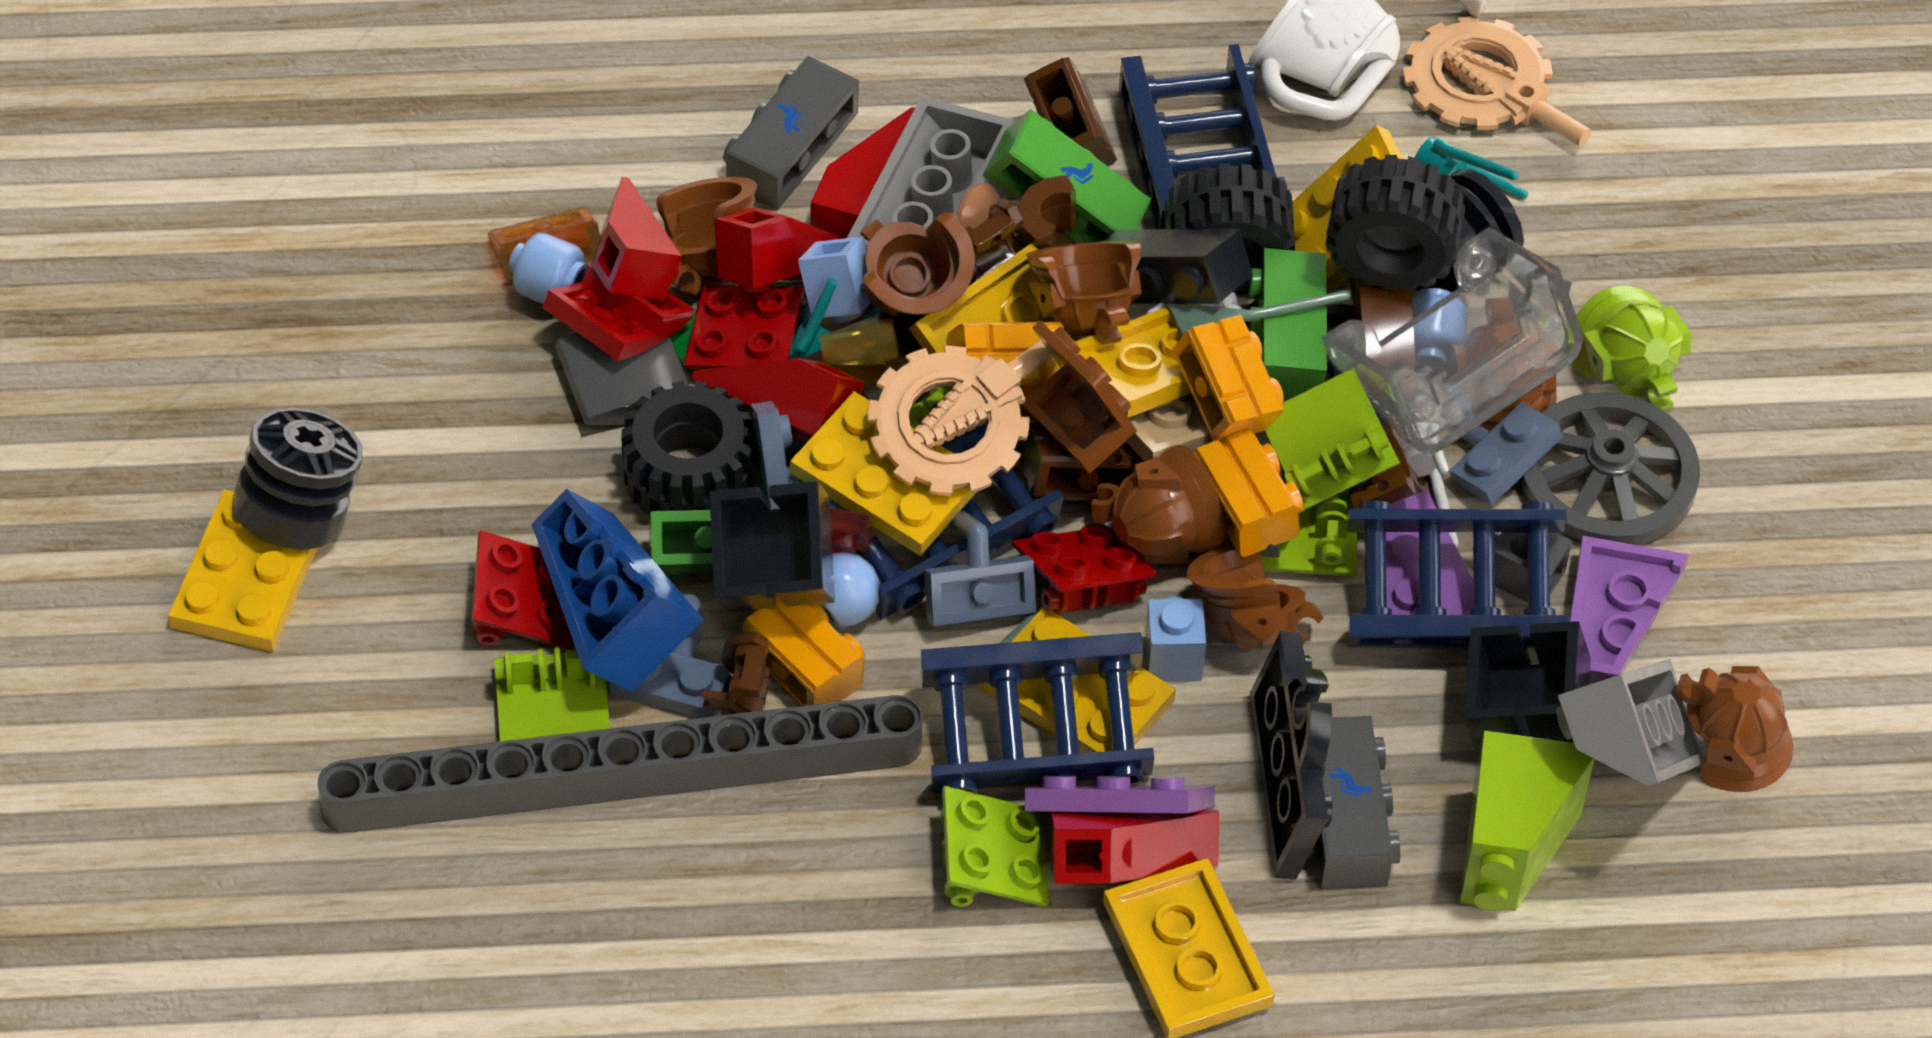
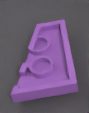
[1386,489,1474,615]
[1569,536,1689,683]
[1025,776,1215,813]

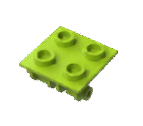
[1265,368,1400,510]
[1261,488,1358,577]
[494,647,610,741]
[940,786,1049,907]

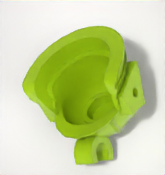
[1569,285,1691,411]

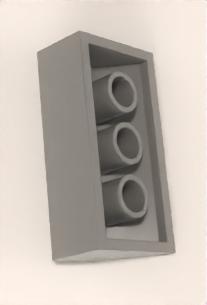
[847,96,1016,249]
[1556,659,1704,786]

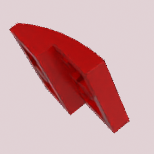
[542,264,695,361]

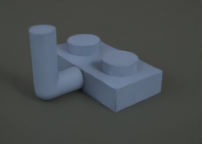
[1443,388,1563,506]
[751,401,807,509]
[924,511,1036,627]
[610,594,732,718]

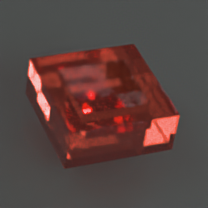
[830,508,875,554]

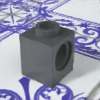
[1495,532,1572,602]

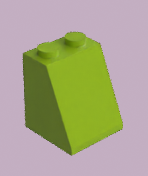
[1460,731,1594,911]

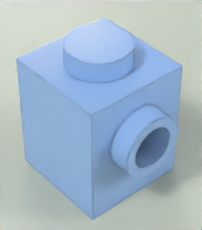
[798,236,871,322]
[1144,596,1206,681]

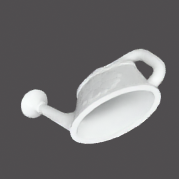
[1249,0,1486,121]

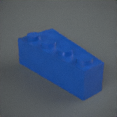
[531,489,704,692]

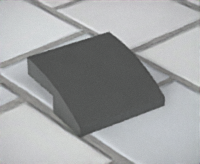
[555,332,689,425]

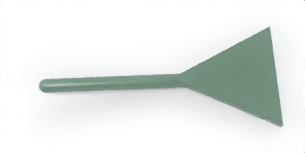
[1168,290,1351,336]

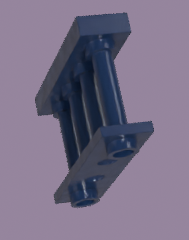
[1119,44,1287,229]
[830,421,1064,620]
[1347,501,1569,648]
[921,632,1154,793]

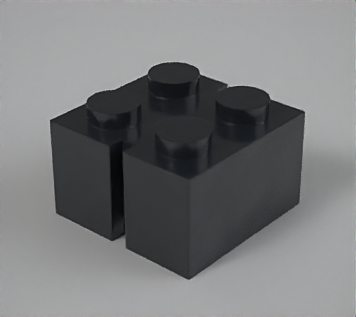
[709,481,835,612]
[1464,621,1591,755]

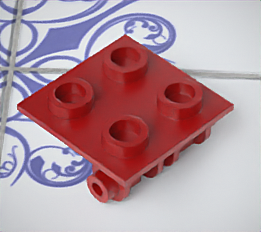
[684,285,805,369]
[1012,524,1157,615]
[471,530,574,650]

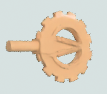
[1403,17,1591,146]
[867,330,1054,496]

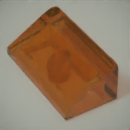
[488,207,600,282]

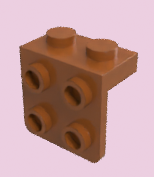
[1022,321,1137,474]

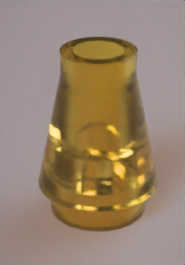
[820,314,899,366]

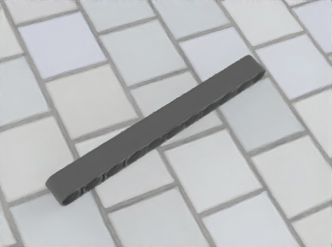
[317,695,923,833]

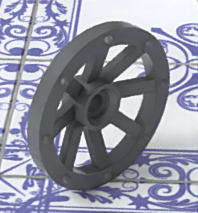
[1520,392,1700,545]

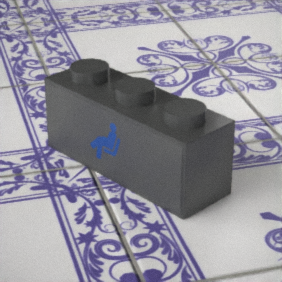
[723,56,859,210]
[1315,716,1400,889]

